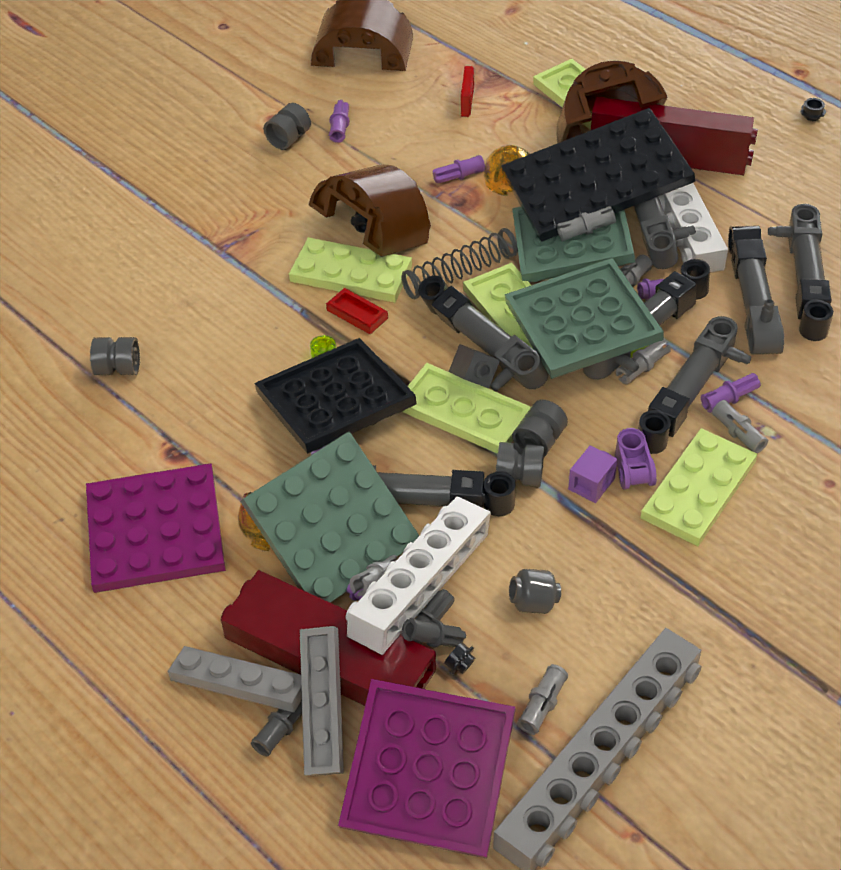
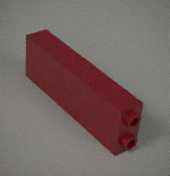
[591,97,758,176]
[221,570,436,706]

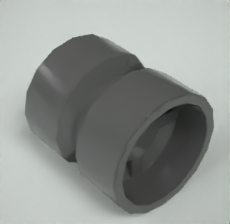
[263,102,311,150]
[90,337,140,375]
[512,400,568,457]
[496,442,544,487]

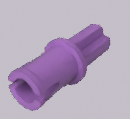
[329,100,350,142]
[433,155,485,183]
[701,373,761,413]

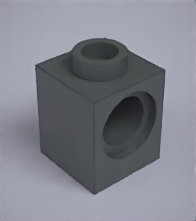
[449,344,500,388]

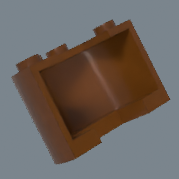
[311,0,413,71]
[556,61,668,143]
[309,164,431,257]

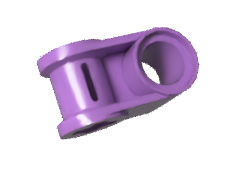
[615,428,657,490]

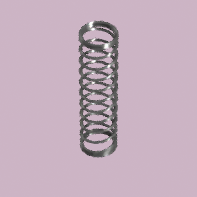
[401,228,518,300]

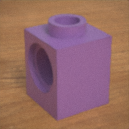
[568,445,617,503]

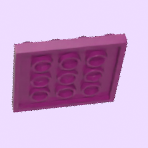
[86,463,226,593]
[338,679,516,859]

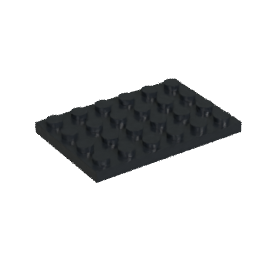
[501,108,695,242]

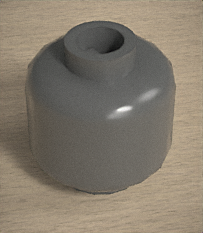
[509,569,561,614]

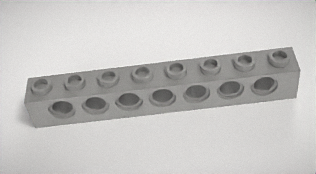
[493,628,702,870]

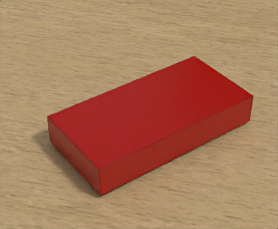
[461,66,474,117]
[326,288,388,335]

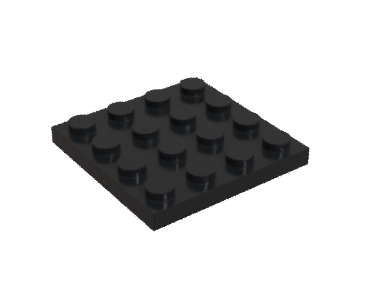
[254,338,417,454]

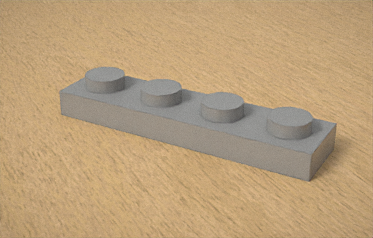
[300,626,344,776]
[167,646,302,712]

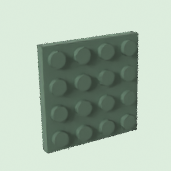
[512,207,636,282]
[505,258,664,379]
[240,431,419,603]

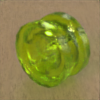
[310,335,336,358]

